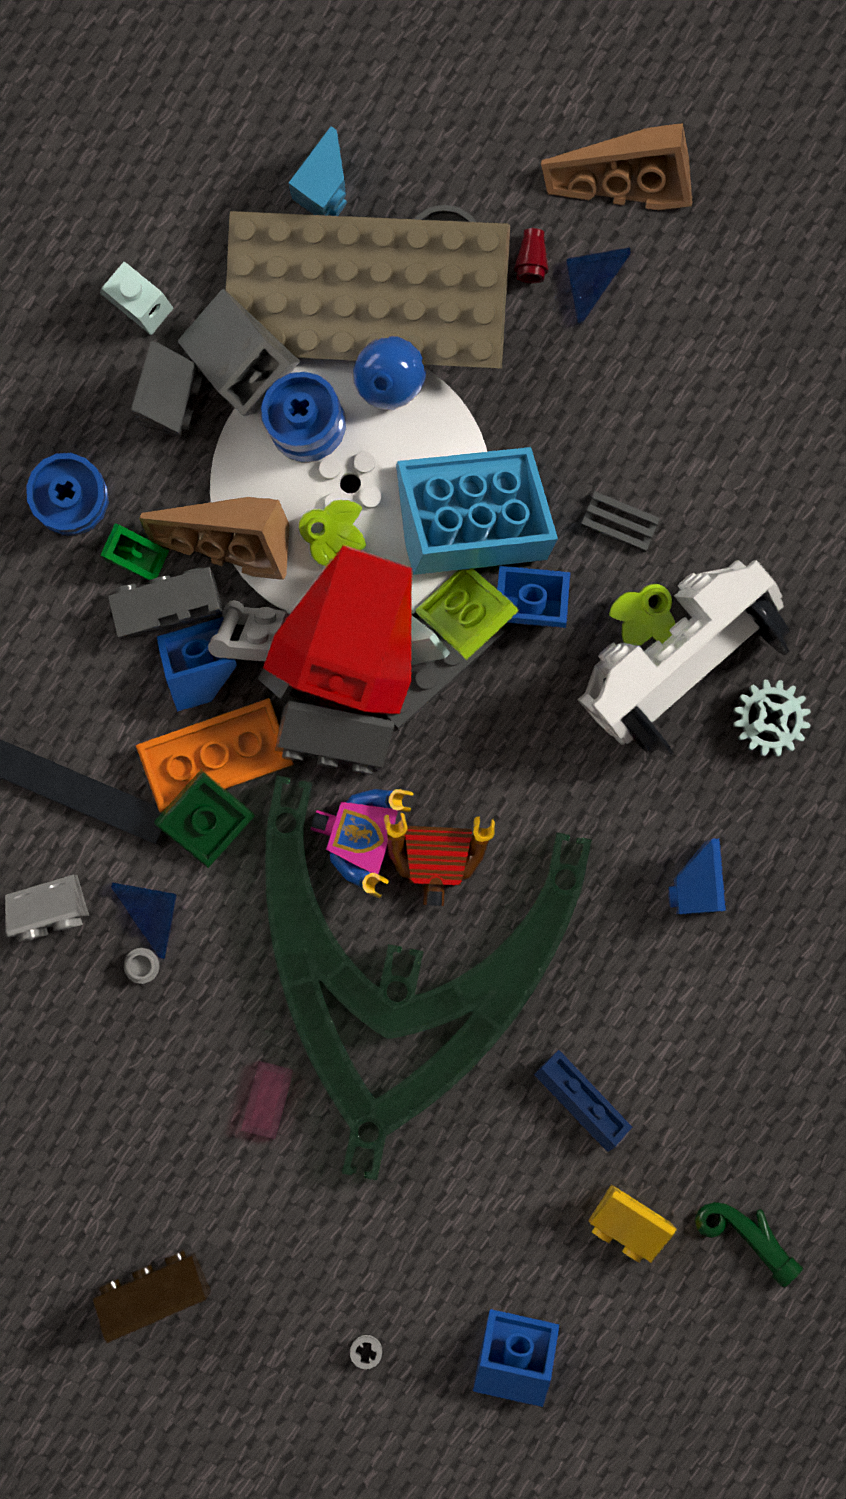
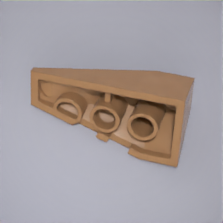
[541,123,692,210]
[139,497,290,580]

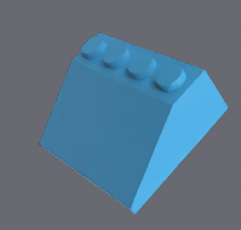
[396,447,558,575]

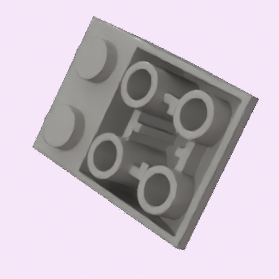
[5,875,89,941]

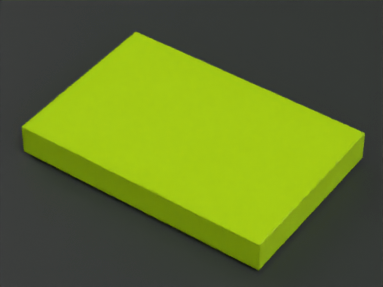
[415,568,519,660]

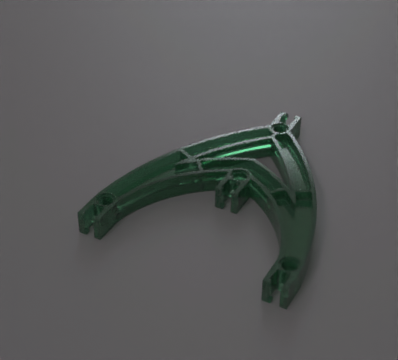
[265,776,592,1180]

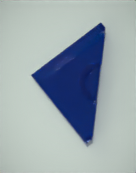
[566,247,631,324]
[111,882,177,959]

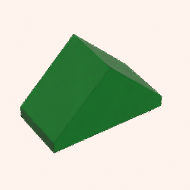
[100,523,169,581]

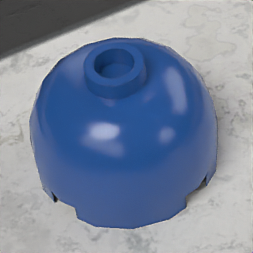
[353,336,426,410]

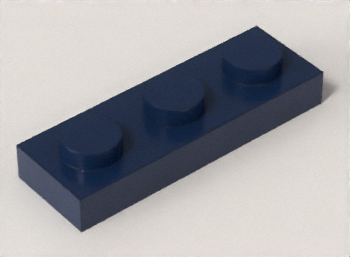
[534,1050,632,1152]

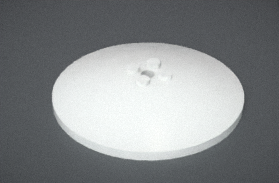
[210,358,487,614]

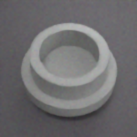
[124,948,160,984]

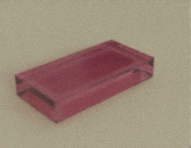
[241,1061,294,1139]

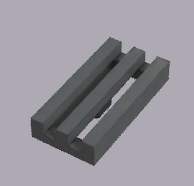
[581,491,660,552]

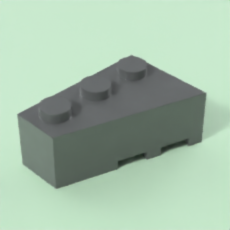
[108,567,223,640]

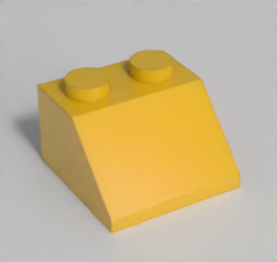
[589,1184,677,1263]

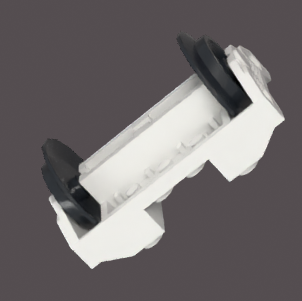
[577,560,790,757]

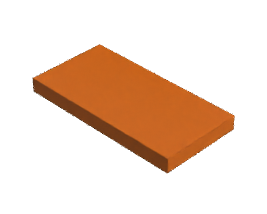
[136,698,293,813]

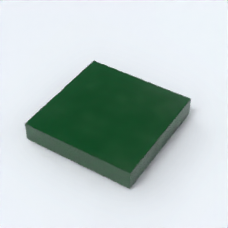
[154,769,255,868]

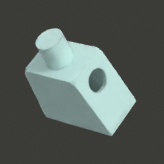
[100,262,174,335]

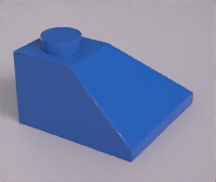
[157,617,237,712]
[668,839,726,914]

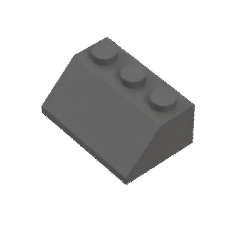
[275,701,395,775]

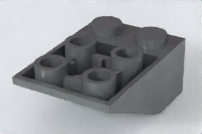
[177,289,301,416]

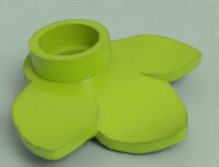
[299,500,366,566]
[609,584,675,646]

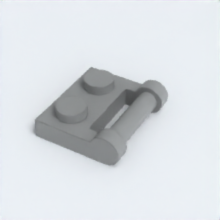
[208,601,287,661]

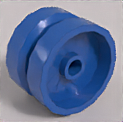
[261,371,346,462]
[26,453,109,536]

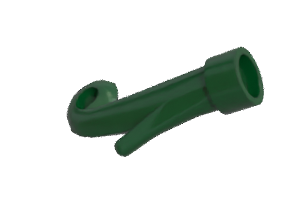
[695,1202,804,1288]

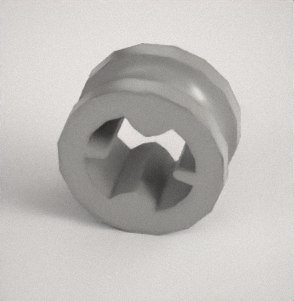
[350,1335,382,1369]

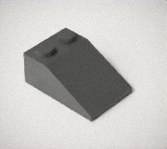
[131,341,204,438]

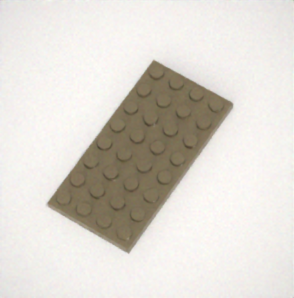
[226,211,510,369]

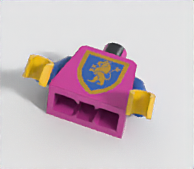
[311,789,413,898]

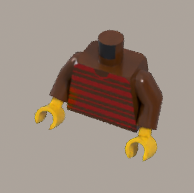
[384,813,495,906]

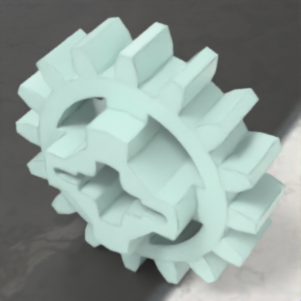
[733,680,811,756]

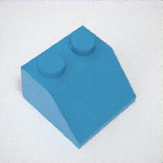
[289,126,347,216]

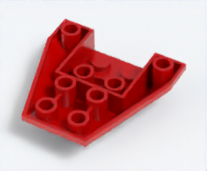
[263,545,412,714]

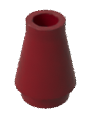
[514,228,549,284]

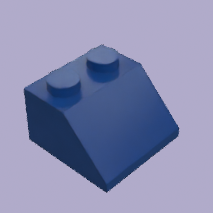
[497,566,570,628]
[473,1309,559,1407]

